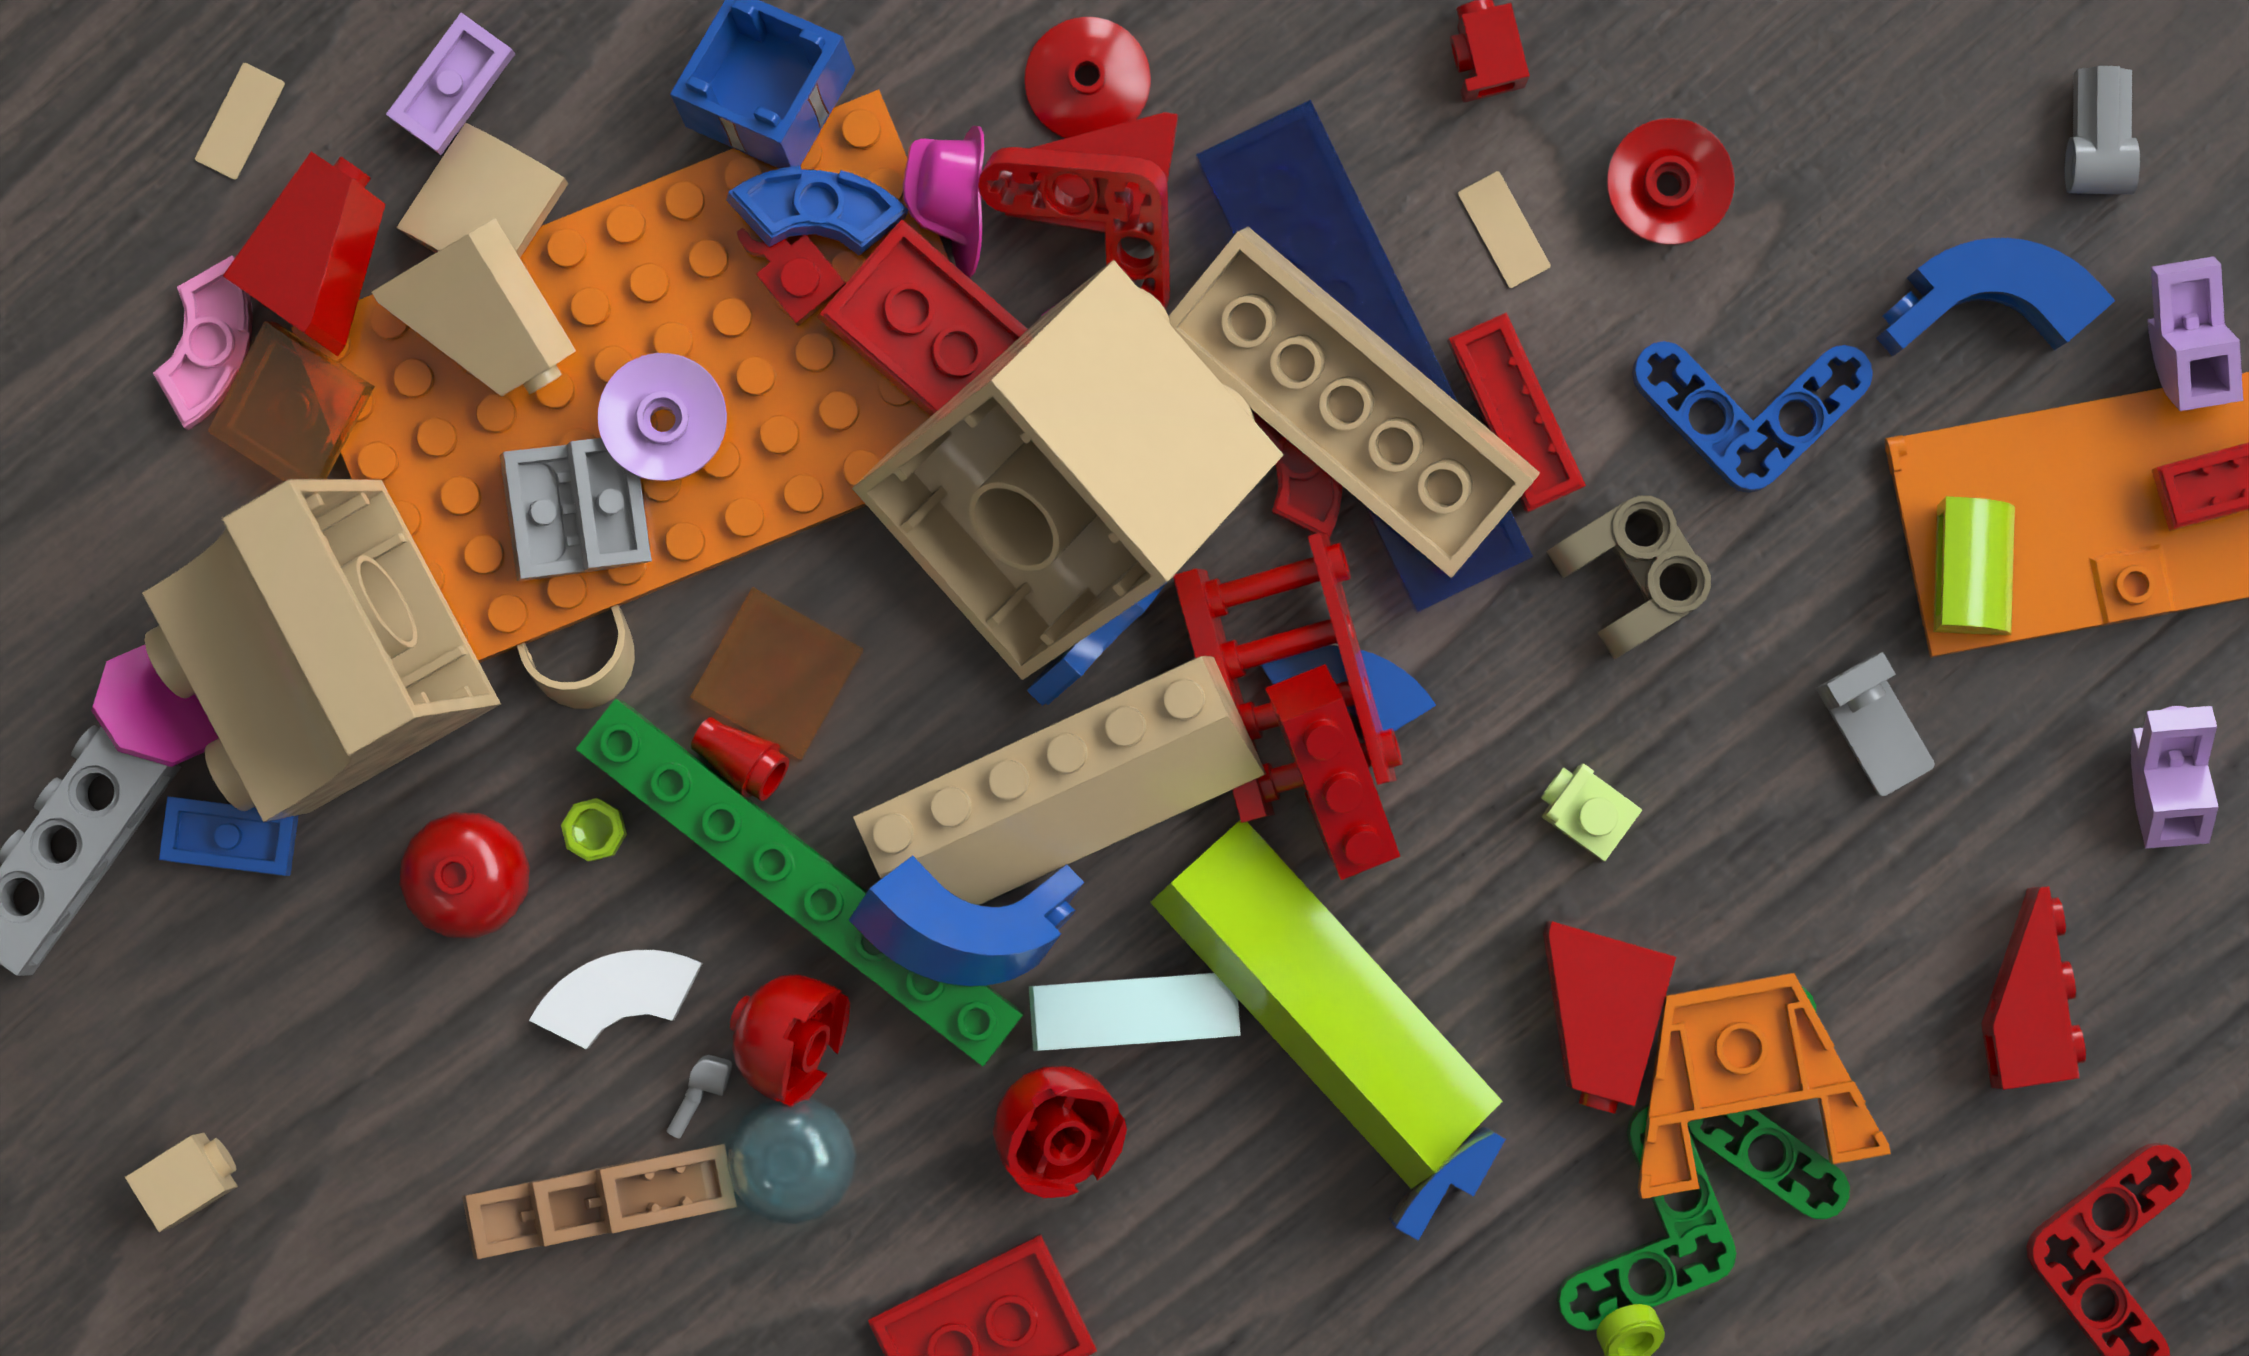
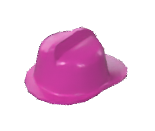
[903,126,984,278]

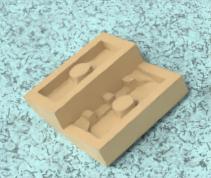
[396,123,568,258]

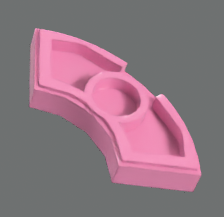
[153,256,253,430]

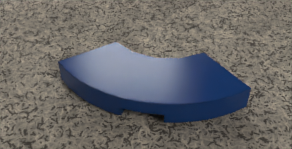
[726,166,908,255]
[1027,583,1167,706]
[1260,645,1436,732]

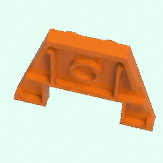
[1638,973,1891,1199]

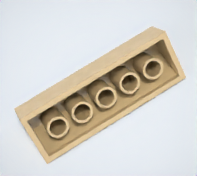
[853,656,1266,905]

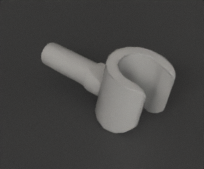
[666,1055,732,1139]

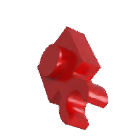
[737,227,846,326]

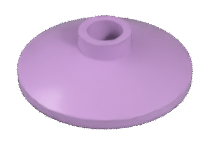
[598,353,727,481]

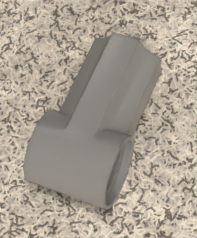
[2064,66,2140,195]

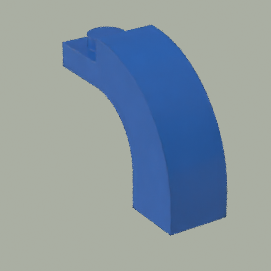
[1876,238,2115,357]
[849,855,1084,986]

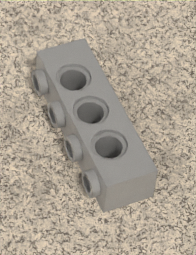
[0,725,181,976]

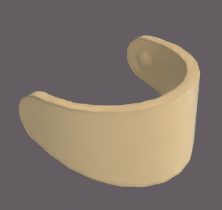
[517,604,635,709]

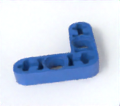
[1632,341,1873,493]

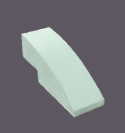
[1029,972,1241,1051]

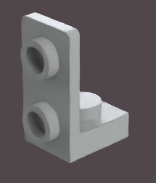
[1816,652,1935,796]

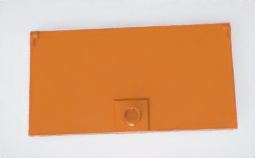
[1885,372,2249,658]

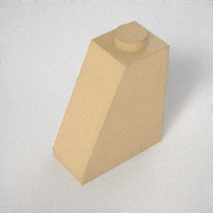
[372,218,576,396]

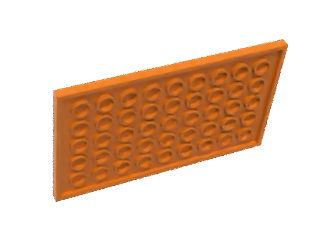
[291,89,949,663]

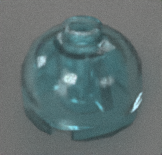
[727,1098,856,1225]

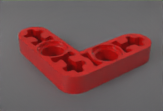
[978,147,1170,310]
[2027,1143,2192,1356]

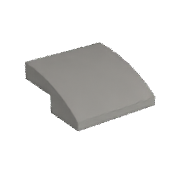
[500,438,652,581]

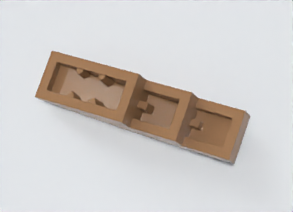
[462,1144,737,1259]

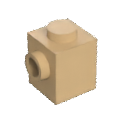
[125,1133,238,1232]

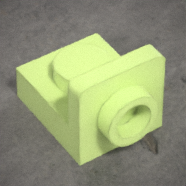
[1541,763,1642,862]

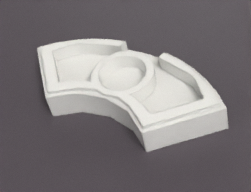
[529,950,703,1049]

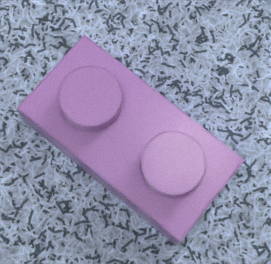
[386,13,515,155]

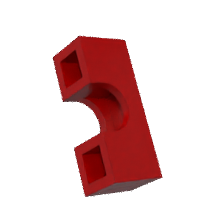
[1265,664,1401,880]

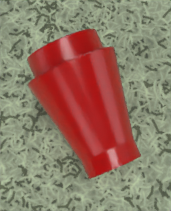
[691,717,789,801]

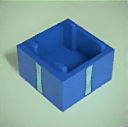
[670,0,855,169]

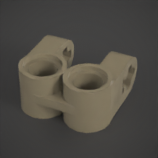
[1546,496,1711,660]

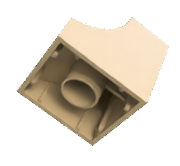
[852,260,1283,680]
[142,479,501,822]

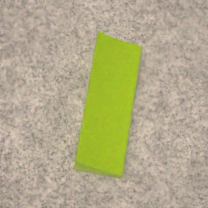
[1150,819,1503,1189]

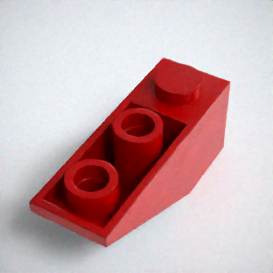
[1981,886,2086,1090]

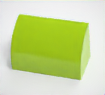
[1933,496,2015,635]

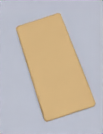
[195,63,285,180]
[1458,171,1551,288]

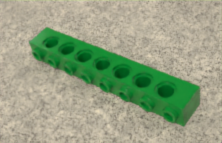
[576,698,1025,1066]

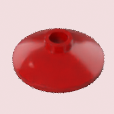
[1025,17,1151,139]
[1607,118,1735,245]

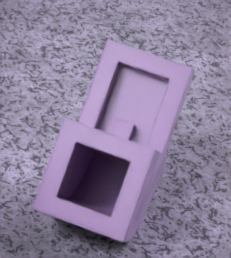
[2148,256,2243,411]
[2131,706,2219,849]

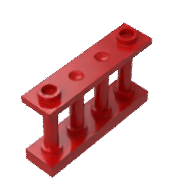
[1173,533,1403,823]

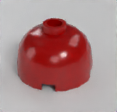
[400,812,530,939]
[730,974,850,1108]
[993,1066,1127,1198]

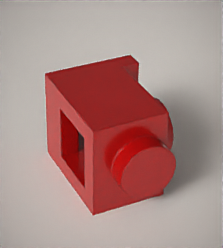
[1450,0,1530,103]

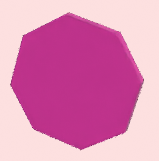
[91,645,219,767]

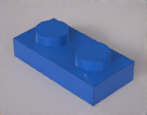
[159,796,299,876]

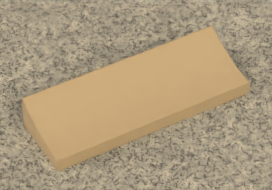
[1168,227,1540,578]

